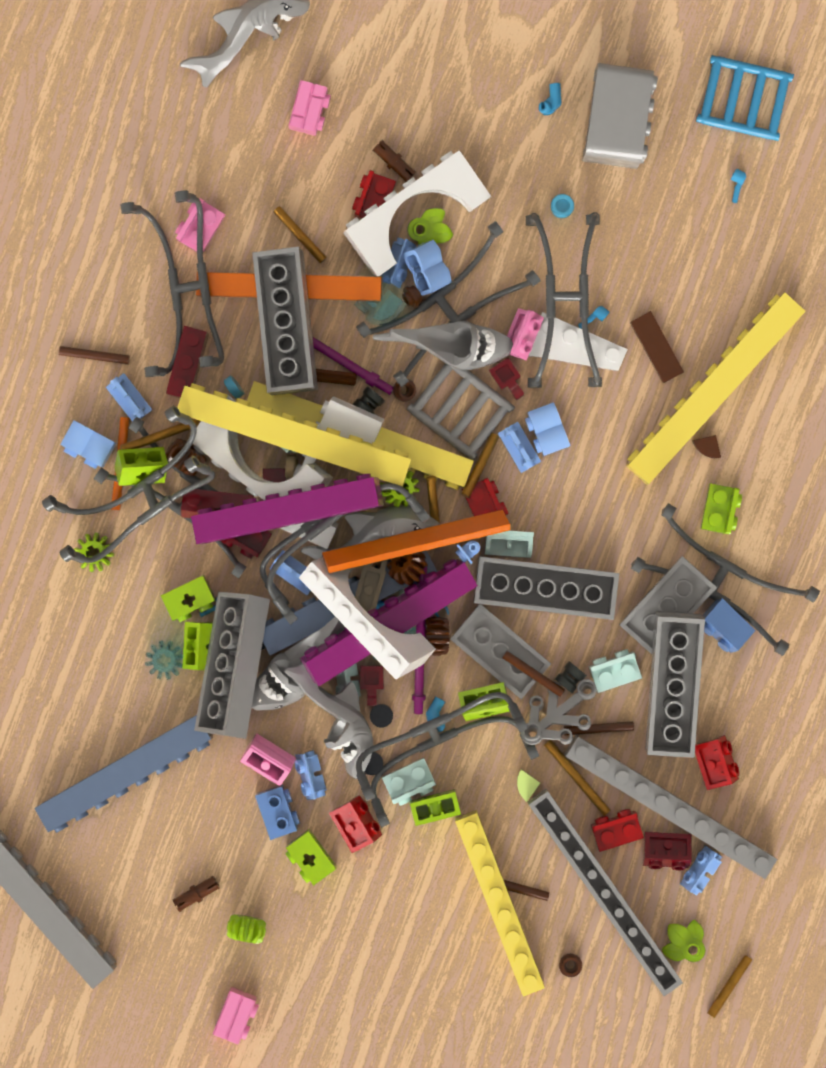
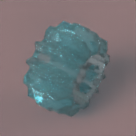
[145,640,183,680]

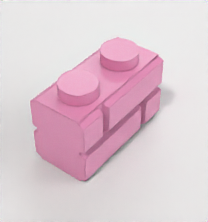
[288,80,331,136]
[240,733,296,786]
[213,987,259,1044]

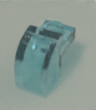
[354,290,407,326]

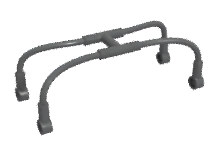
[120,190,224,377]
[526,212,602,388]
[356,221,541,387]
[42,405,215,563]
[94,417,246,578]
[260,483,431,625]
[631,503,820,656]
[356,692,539,828]

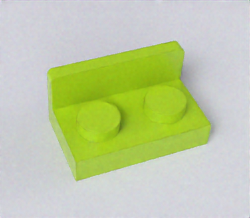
[700,483,742,534]

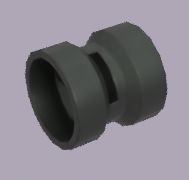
[353,386,385,414]
[555,661,587,693]

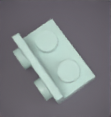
[589,649,642,693]
[382,758,436,806]

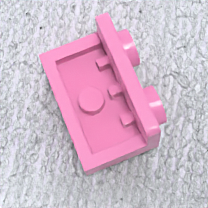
[507,308,544,361]

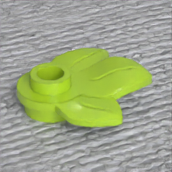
[407,208,453,245]
[662,920,706,962]

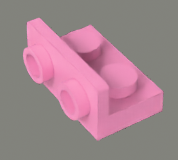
[175,198,226,252]

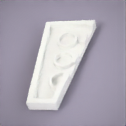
[529,312,628,371]

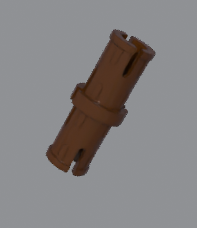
[372,140,416,182]
[172,876,220,912]

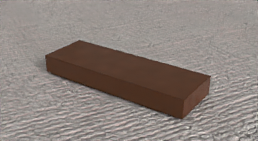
[630,311,684,383]

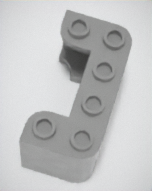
[582,63,658,169]

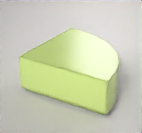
[517,769,540,802]

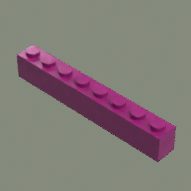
[191,474,384,544]
[300,559,478,686]

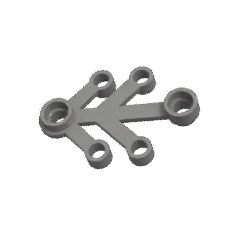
[521,679,597,745]

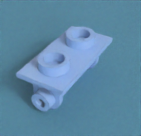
[381,237,416,288]
[106,373,152,422]
[498,422,541,473]
[455,540,480,564]
[269,550,311,595]
[295,750,327,800]
[680,845,722,896]

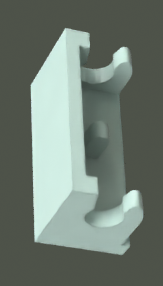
[485,531,534,558]

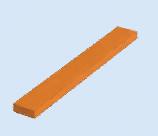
[196,272,382,301]
[322,510,510,573]

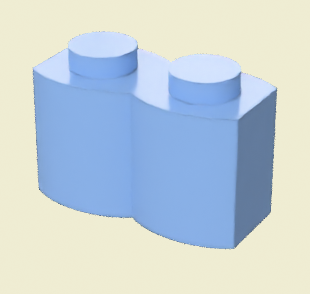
[404,240,451,296]
[525,402,570,457]
[60,420,117,469]

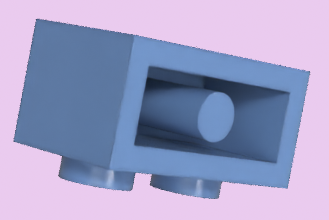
[703,598,756,653]
[255,784,300,840]

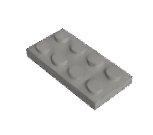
[619,556,717,654]
[450,604,551,699]

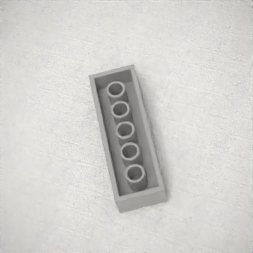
[252,247,318,396]
[473,556,619,620]
[194,592,270,739]
[645,612,705,758]

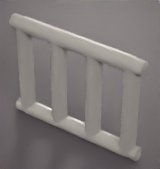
[406,363,515,461]

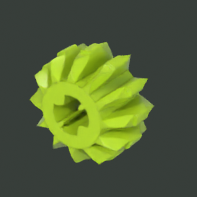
[380,471,420,507]
[74,533,114,572]
[227,914,266,944]

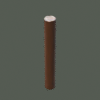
[59,346,130,364]
[502,651,565,697]
[564,721,634,736]
[504,880,550,901]

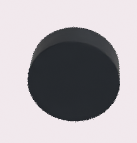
[370,704,393,728]
[364,752,383,775]

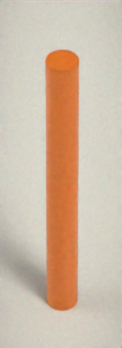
[111,417,130,510]

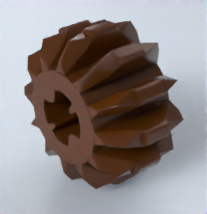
[166,438,206,476]
[386,552,428,586]
[425,617,450,656]

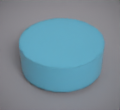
[550,194,574,218]
[224,375,245,398]

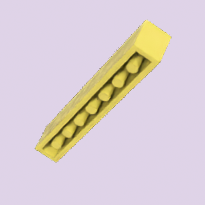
[455,810,545,996]

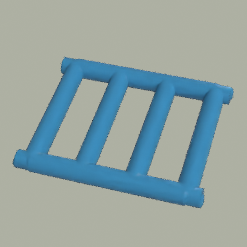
[696,55,794,141]

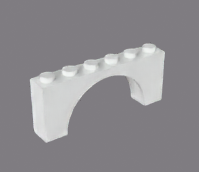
[344,150,492,277]
[193,395,333,500]
[281,396,384,549]
[299,557,436,679]

